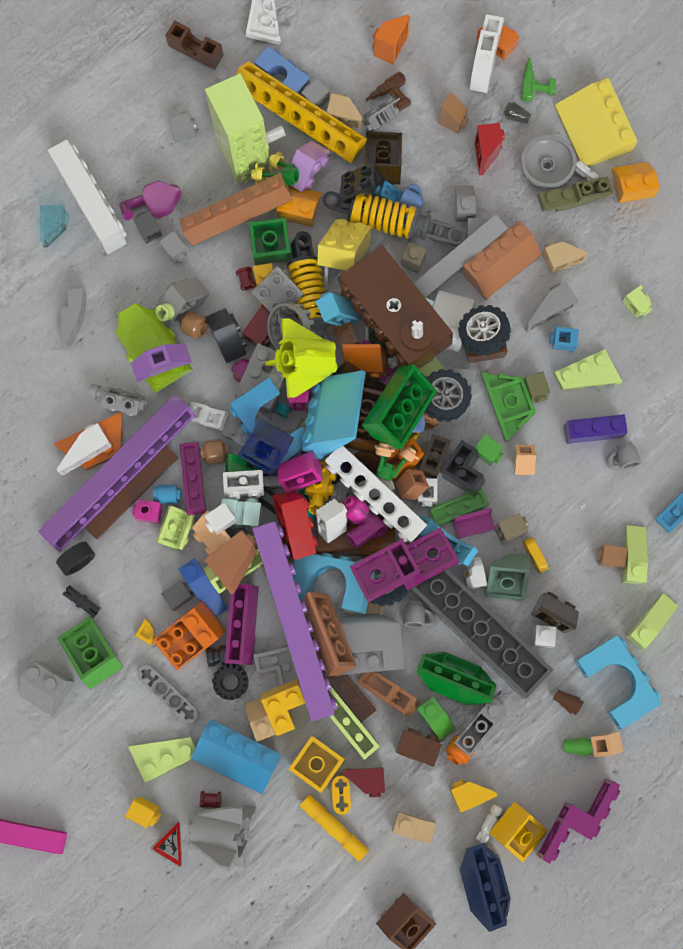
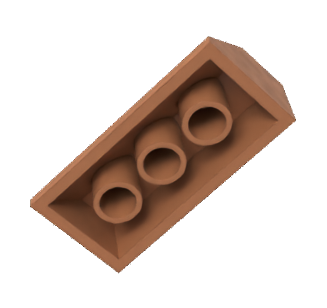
[462,220,542,300]
[302,592,357,676]

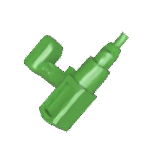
[521,57,556,102]

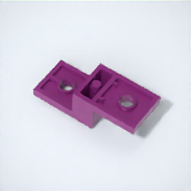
[349,527,460,602]
[537,779,620,864]

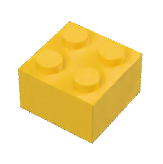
[288,735,345,793]

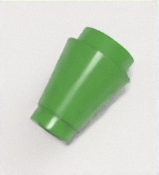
[564,737,592,757]

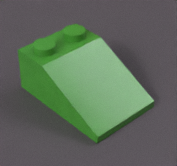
[57,616,123,690]

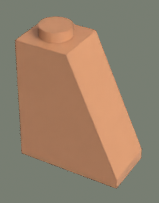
[204,530,257,595]

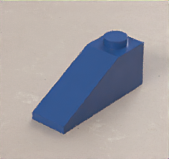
[178,558,229,617]

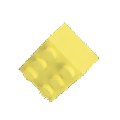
[317,219,371,271]

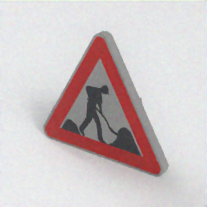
[150,821,182,867]

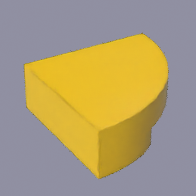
[134,619,155,646]

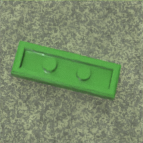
[428,488,489,526]

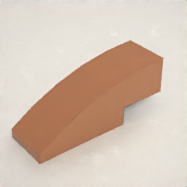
[357,672,421,718]

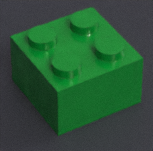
[249,218,291,265]

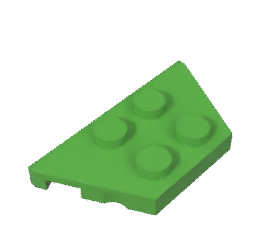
[481,372,536,442]

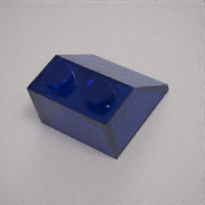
[237,418,294,475]

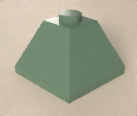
[485,554,530,600]

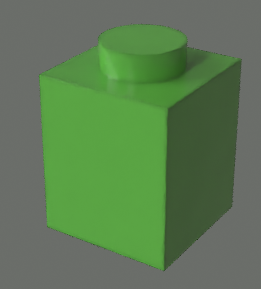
[475,434,504,466]

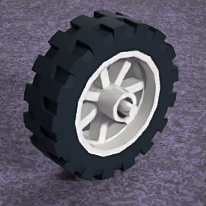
[458,305,511,356]

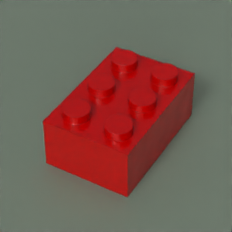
[272,490,318,560]

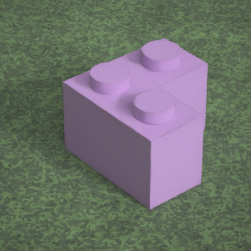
[291,140,330,192]

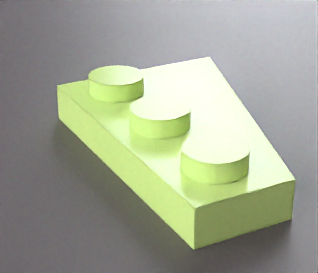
[554,349,622,390]
[128,737,196,783]

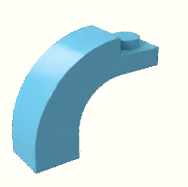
[417,515,478,567]

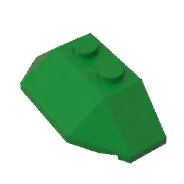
[416,652,497,705]

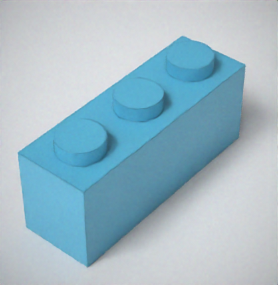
[315,292,362,329]

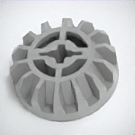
[267,302,315,349]

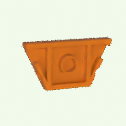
[54,412,123,471]

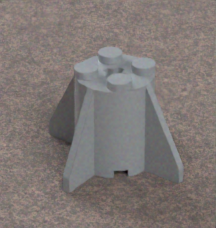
[187,805,257,870]

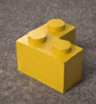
[261,678,306,736]

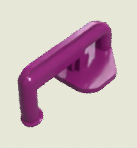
[119,181,182,220]

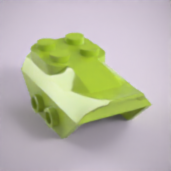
[115,303,193,393]

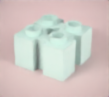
[221,496,263,531]

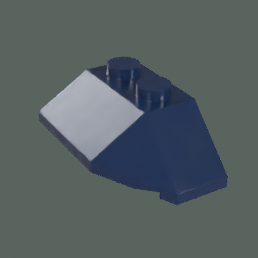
[460,843,511,932]

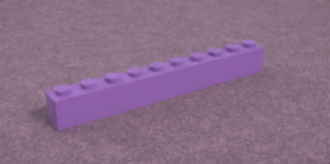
[38,394,196,552]
[252,521,337,722]

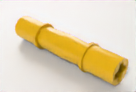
[299,794,369,862]

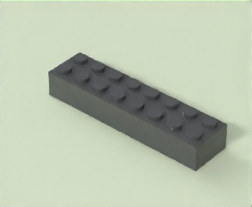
[409,569,554,699]

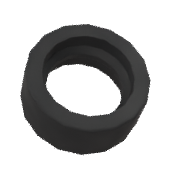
[56,541,95,576]

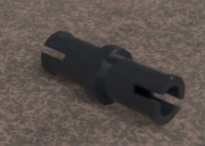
[62,585,101,618]

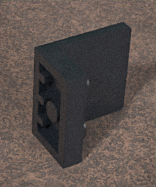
[340,162,384,201]

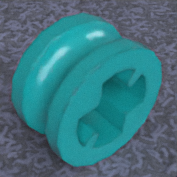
[273,402,292,419]

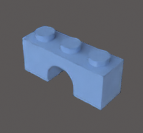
[254,46,310,95]

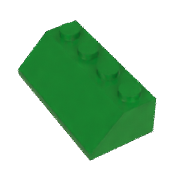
[362,364,437,450]

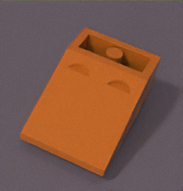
[153,601,226,670]

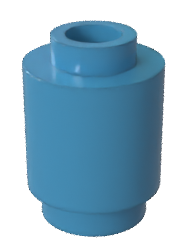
[153,484,182,504]

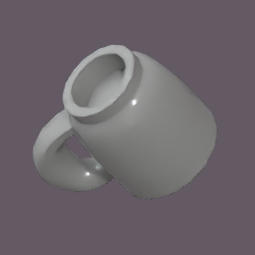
[606,442,641,469]
[403,601,436,628]

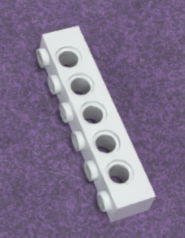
[325,446,427,542]

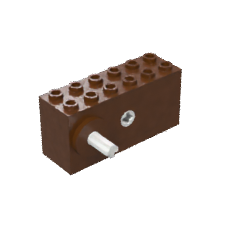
[339,245,453,369]

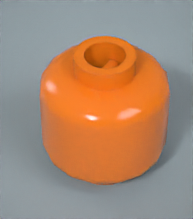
[446,735,475,765]

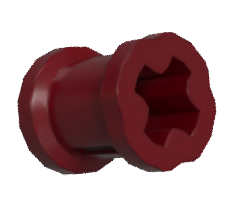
[236,267,256,291]
[200,791,222,808]

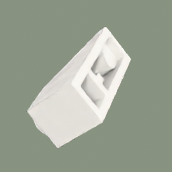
[57,423,112,476]

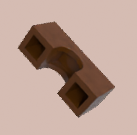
[165,20,224,70]

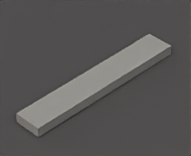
[414,214,508,297]

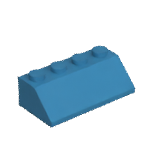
[191,719,281,794]

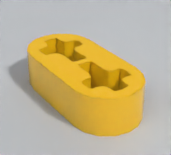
[523,537,549,574]
[332,775,351,815]

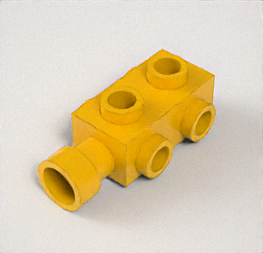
[305,461,337,515]

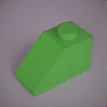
[416,697,456,741]

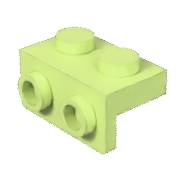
[156,506,195,550]

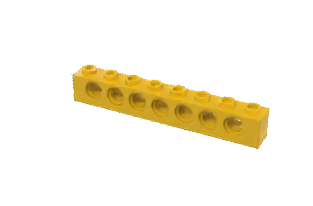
[236,61,367,163]

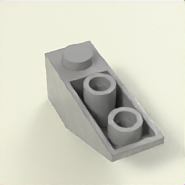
[454,698,508,757]

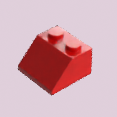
[474,123,505,175]

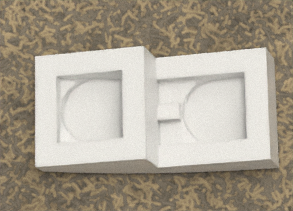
[190,401,229,431]

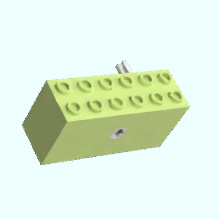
[205,73,286,184]

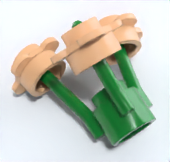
[374,442,419,481]

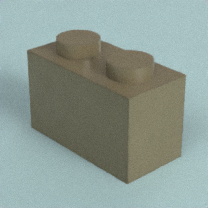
[495,513,529,545]

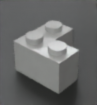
[155,277,210,326]

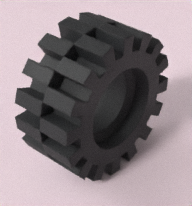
[212,664,249,700]

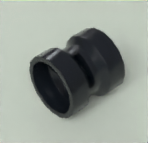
[206,645,228,667]

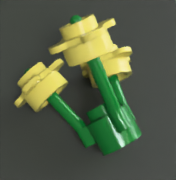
[251,151,299,186]

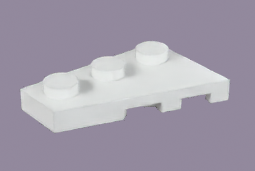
[245,0,281,45]

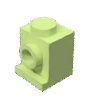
[622,285,652,318]

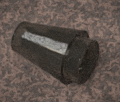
[503,102,531,124]

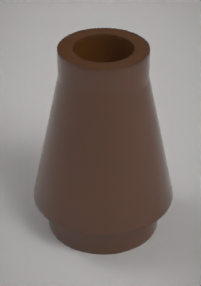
[553,689,584,715]

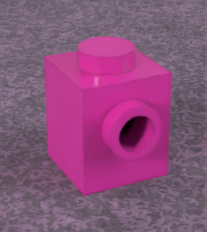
[132,500,163,524]

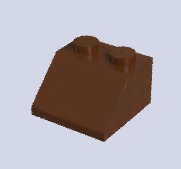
[376,893,436,949]

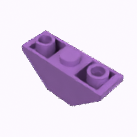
[131,344,192,382]

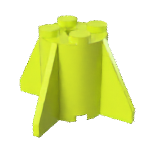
[265,319,337,398]

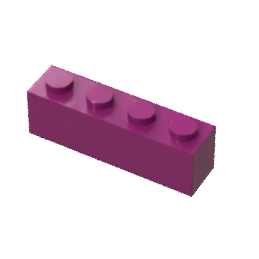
[225,584,259,665]

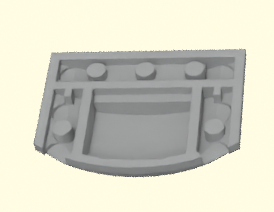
[326,613,405,677]

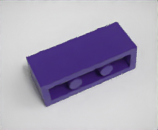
[564,414,628,444]

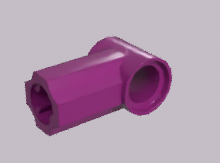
[346,513,388,549]

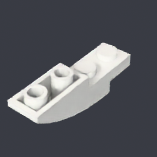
[469,14,504,94]

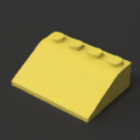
[555,78,638,167]

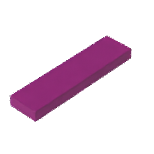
[179,442,207,516]

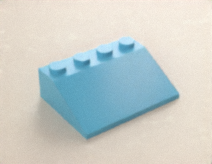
[302,370,366,459]

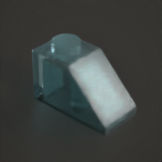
[40,205,69,248]

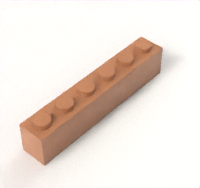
[180,173,293,246]

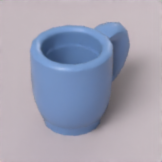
[399,184,424,209]

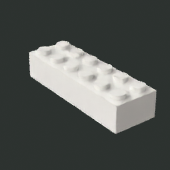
[48,140,127,254]

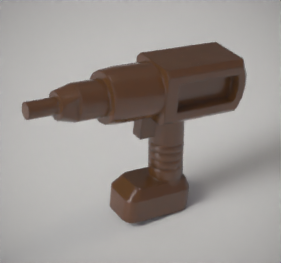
[365,71,411,112]

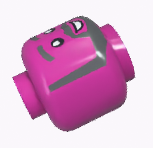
[343,495,370,524]

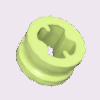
[155,303,175,322]

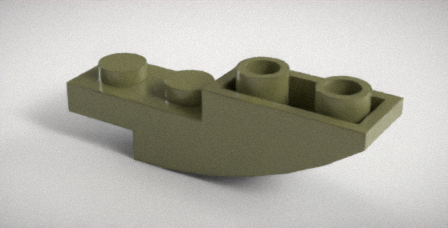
[537,176,613,212]

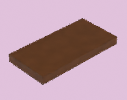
[317,514,396,552]

